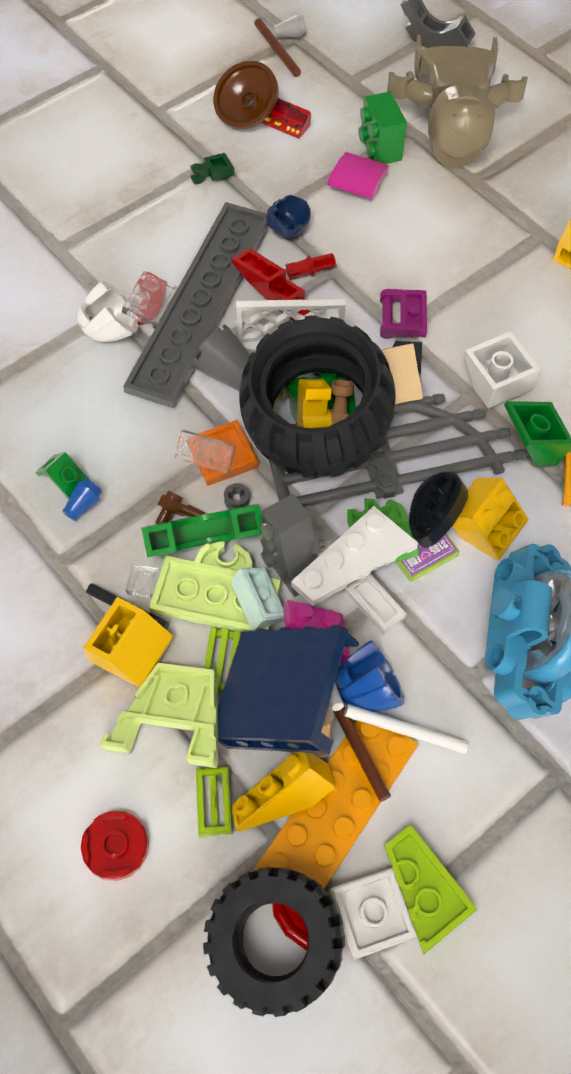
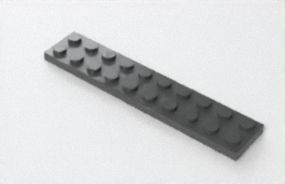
[123,202,269,408]

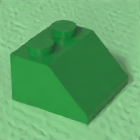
[504,401,571,466]

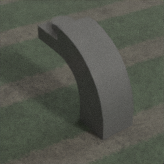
[400,0,476,48]

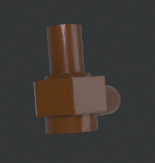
[155,491,206,524]

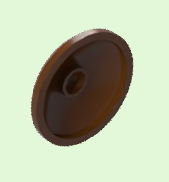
[213,61,279,129]

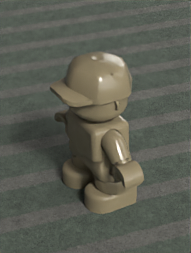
[387,35,528,166]

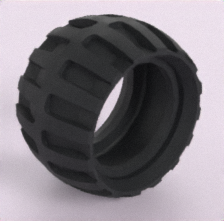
[239,315,396,479]

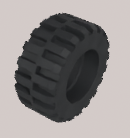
[203,867,345,1017]

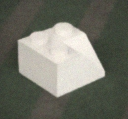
[464,331,540,409]

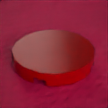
[80,811,149,881]

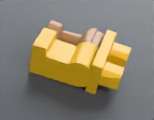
[297,379,354,428]

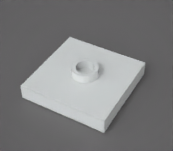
[327,868,417,961]

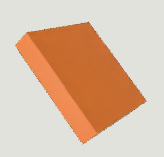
[187,420,259,486]

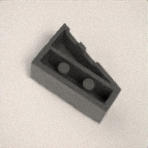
[260,494,318,597]

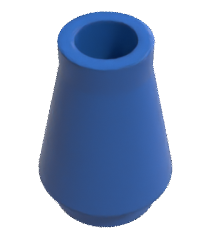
[62,478,102,522]

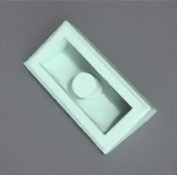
[231,567,284,631]

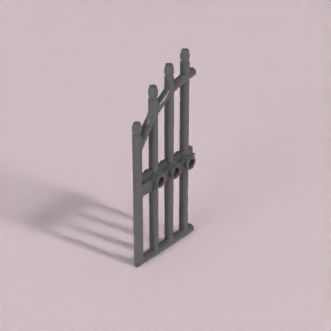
[269,394,528,507]

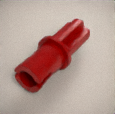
[285,253,336,280]

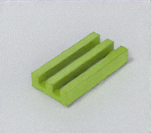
[204,627,241,691]
[196,767,232,838]

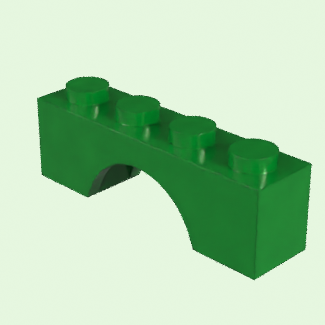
[141,504,262,558]

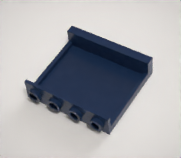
[218,625,359,754]

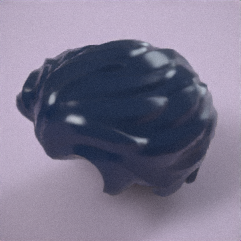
[266,195,311,238]

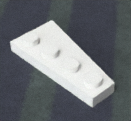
[291,506,418,606]

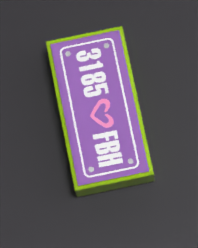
[396,534,460,583]

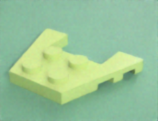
[99,663,218,768]

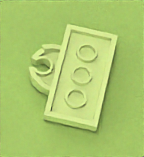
[149,541,281,633]

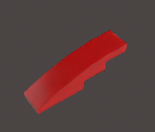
[232,248,320,322]

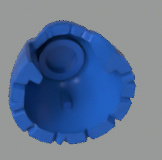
[335,640,405,712]

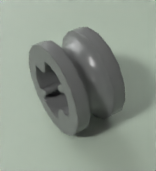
[224,483,250,509]

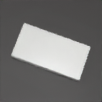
[345,574,407,635]

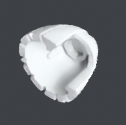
[77,281,138,342]

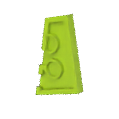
[384,824,478,955]

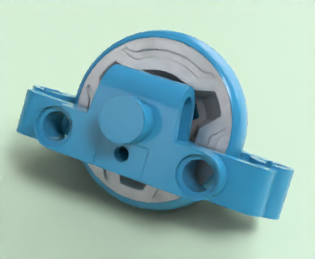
[485,544,571,720]

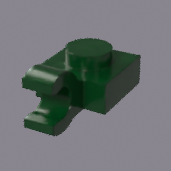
[190,153,234,184]

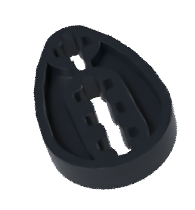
[409,472,468,548]

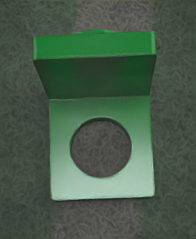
[35,452,90,499]

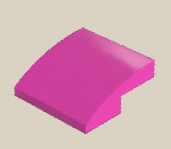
[327,152,389,199]

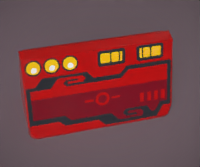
[261,98,311,139]

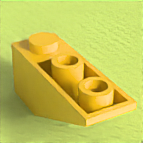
[231,752,336,832]

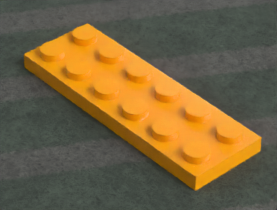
[254,720,419,890]

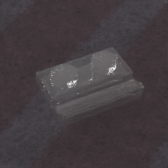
[122,271,178,329]

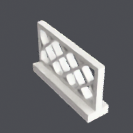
[236,299,346,354]

